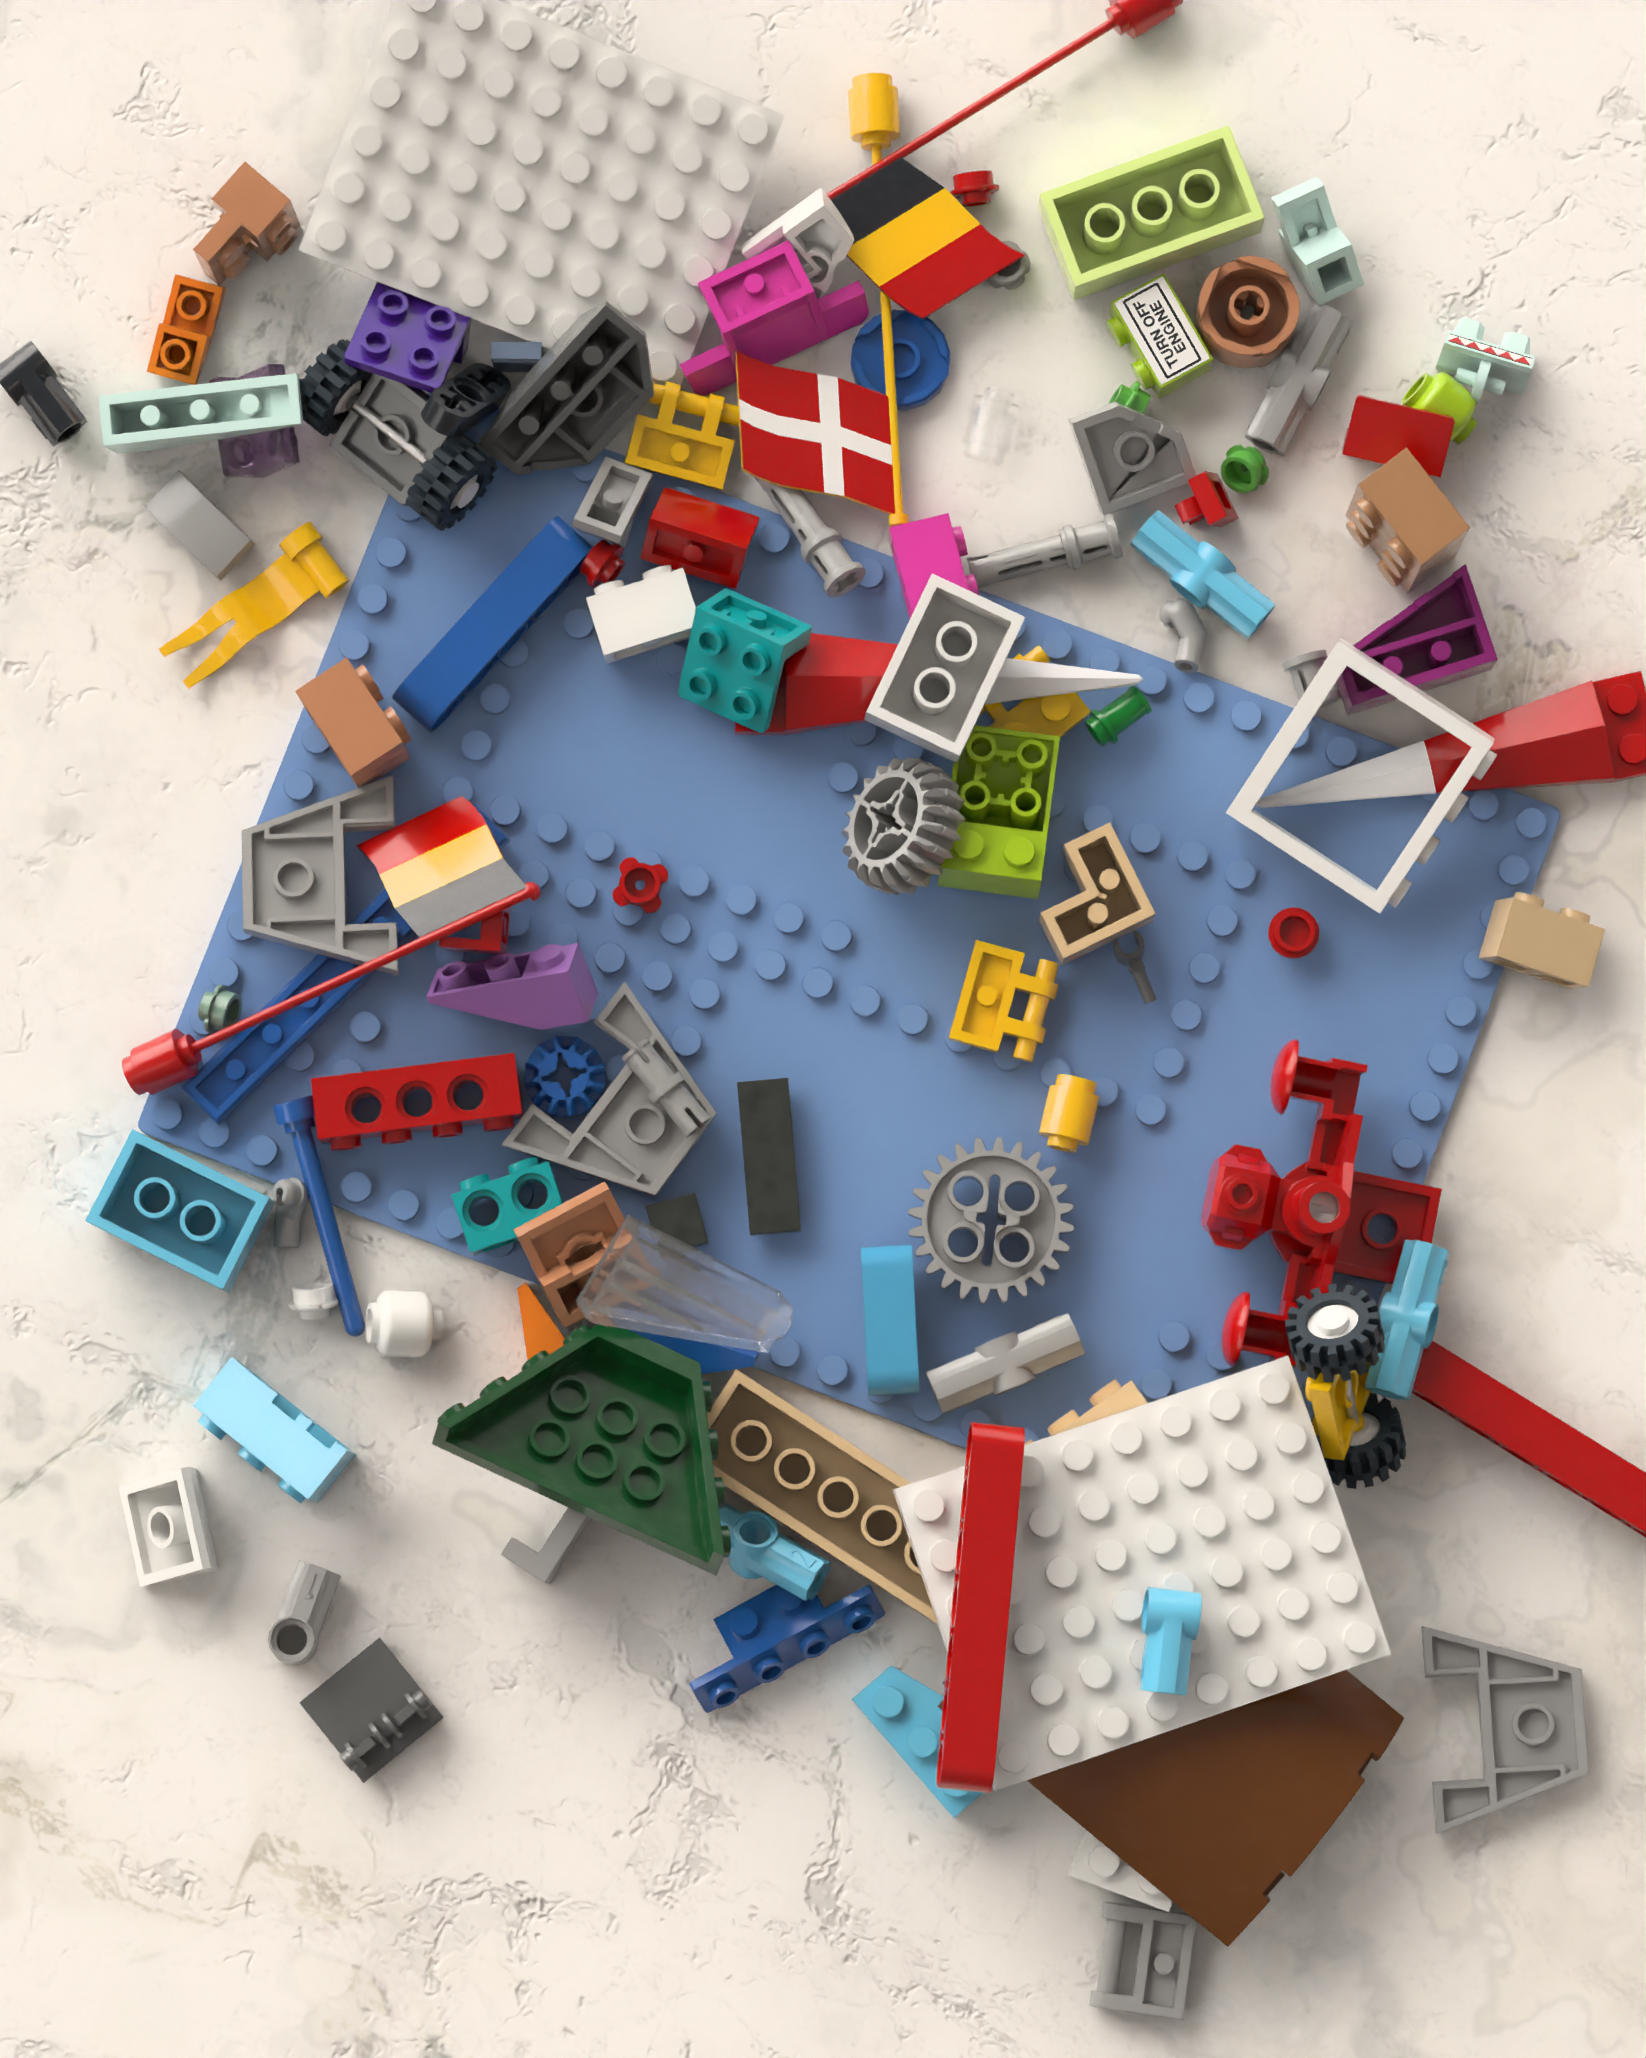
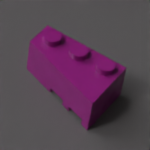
[1336,564,1498,716]

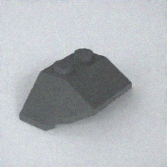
[478,301,655,475]

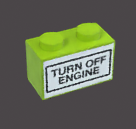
[1106,273,1213,399]

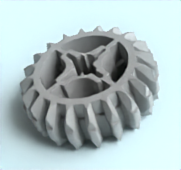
[841,757,966,895]

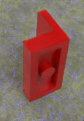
[1342,395,1455,478]
[640,488,759,589]
[438,907,511,954]

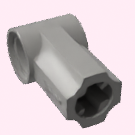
[268,1560,341,1666]

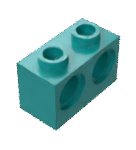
[451,1157,563,1256]

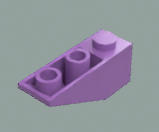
[426,943,598,1030]

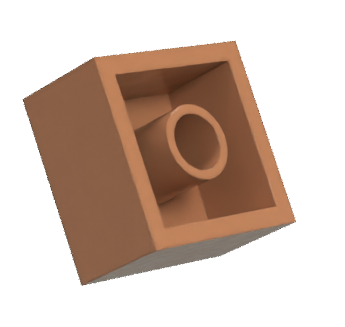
[295,657,412,788]

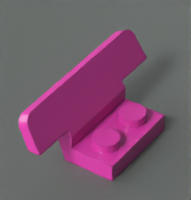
[680,240,869,396]

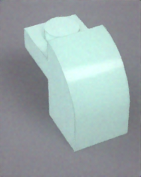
[1271,177,1364,305]

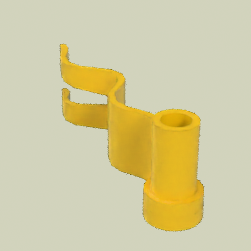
[158,521,350,689]

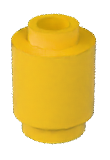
[1039,1074,1099,1153]

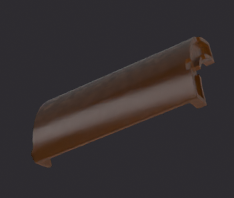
[937,1670,1404,1947]

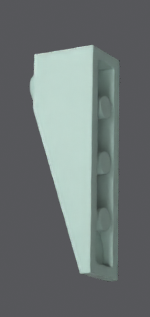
[99,373,303,454]

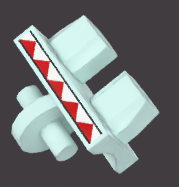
[1435,317,1535,404]

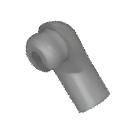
[1159,598,1207,673]
[272,1178,309,1248]

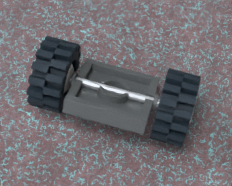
[299,339,497,531]

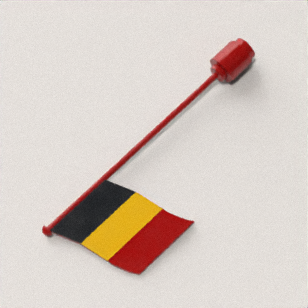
[827,0,1183,319]
[122,796,541,1095]

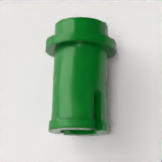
[1084,685,1152,746]

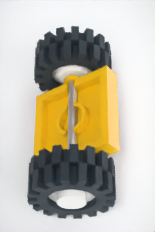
[1285,1284,1406,1489]

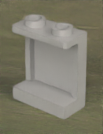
[500,1507,592,1584]

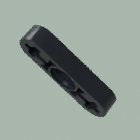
[421,363,511,437]

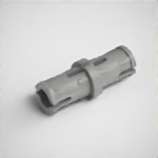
[622,1038,712,1138]

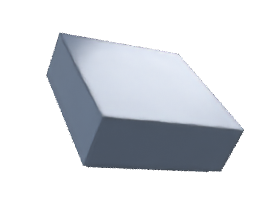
[491,342,544,372]

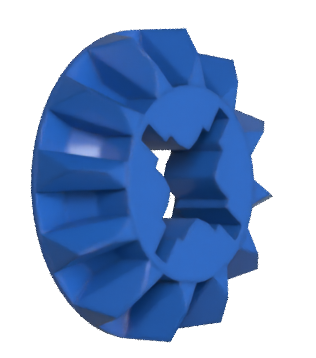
[524,1035,606,1117]

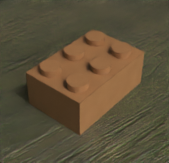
[1346,447,1470,593]

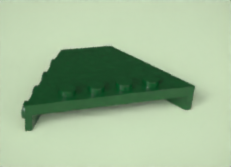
[432,1320,731,1576]

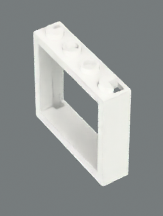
[1226,638,1497,914]

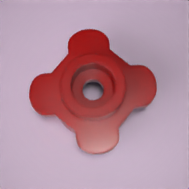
[612,857,669,913]

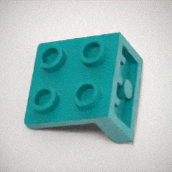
[678,588,813,733]

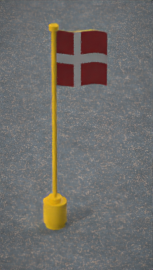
[735,73,909,527]

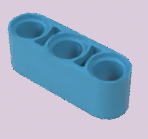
[861,1244,919,1396]

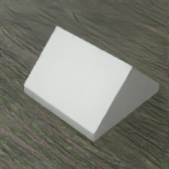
[119,1466,219,1587]

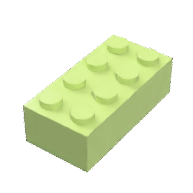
[1038,125,1265,301]

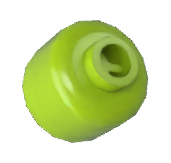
[1401,372,1477,445]

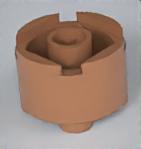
[1195,256,1300,368]

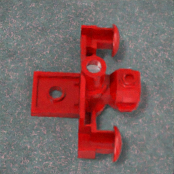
[1201,1039,1442,1368]

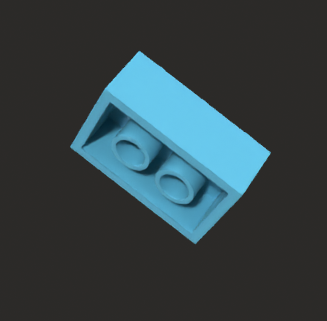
[85,1129,275,1293]

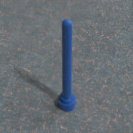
[273,1095,365,1337]

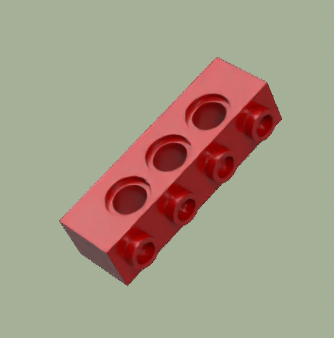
[310,1053,524,1151]

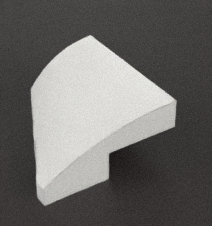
[741,188,854,299]

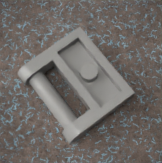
[1089,1902,1196,2020]

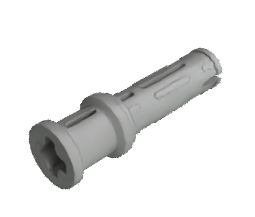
[754,477,866,597]
[967,513,1123,588]

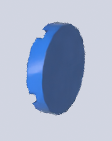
[851,309,950,411]

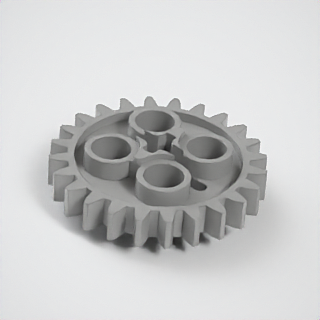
[908,1137,1074,1304]

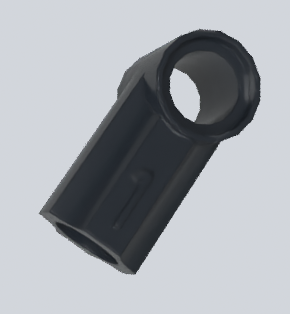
[0,341,88,447]

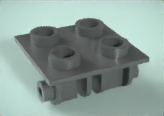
[299,1637,444,1783]

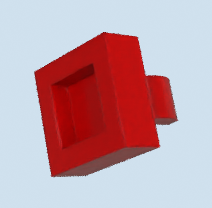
[1174,471,1239,527]

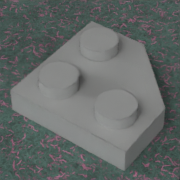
[1068,401,1196,516]

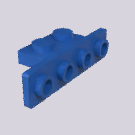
[689,1585,885,1713]

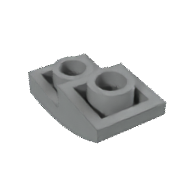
[144,470,255,580]

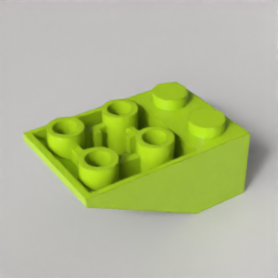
[938,725,1060,899]

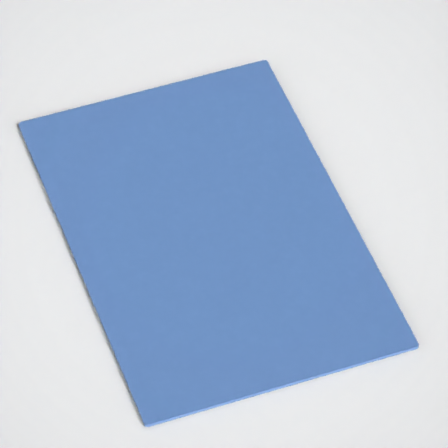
[138,392,1560,1449]

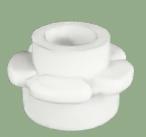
[288,1282,338,1320]

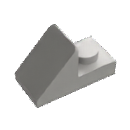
[572,457,653,548]

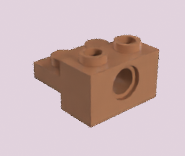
[193,161,300,286]
[513,1181,656,1328]

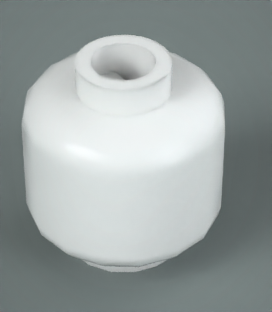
[365,1290,443,1358]

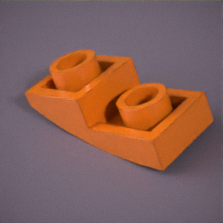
[147,274,226,385]

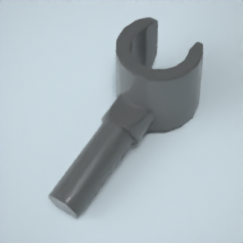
[1114,931,1157,1004]

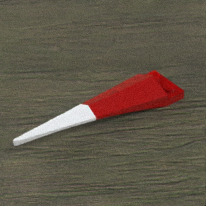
[735,633,1143,735]
[1256,671,1646,808]

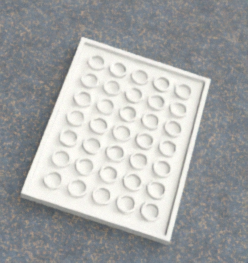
[298,0,785,386]
[893,1356,1391,1791]

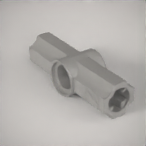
[1245,302,1353,457]
[926,1313,1085,1414]

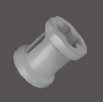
[1282,650,1341,708]

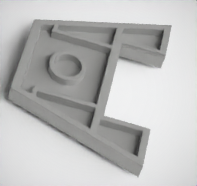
[241,776,399,976]
[501,982,717,1197]
[1421,1626,1589,1834]

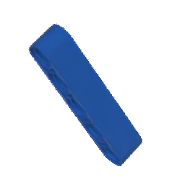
[392,516,593,732]

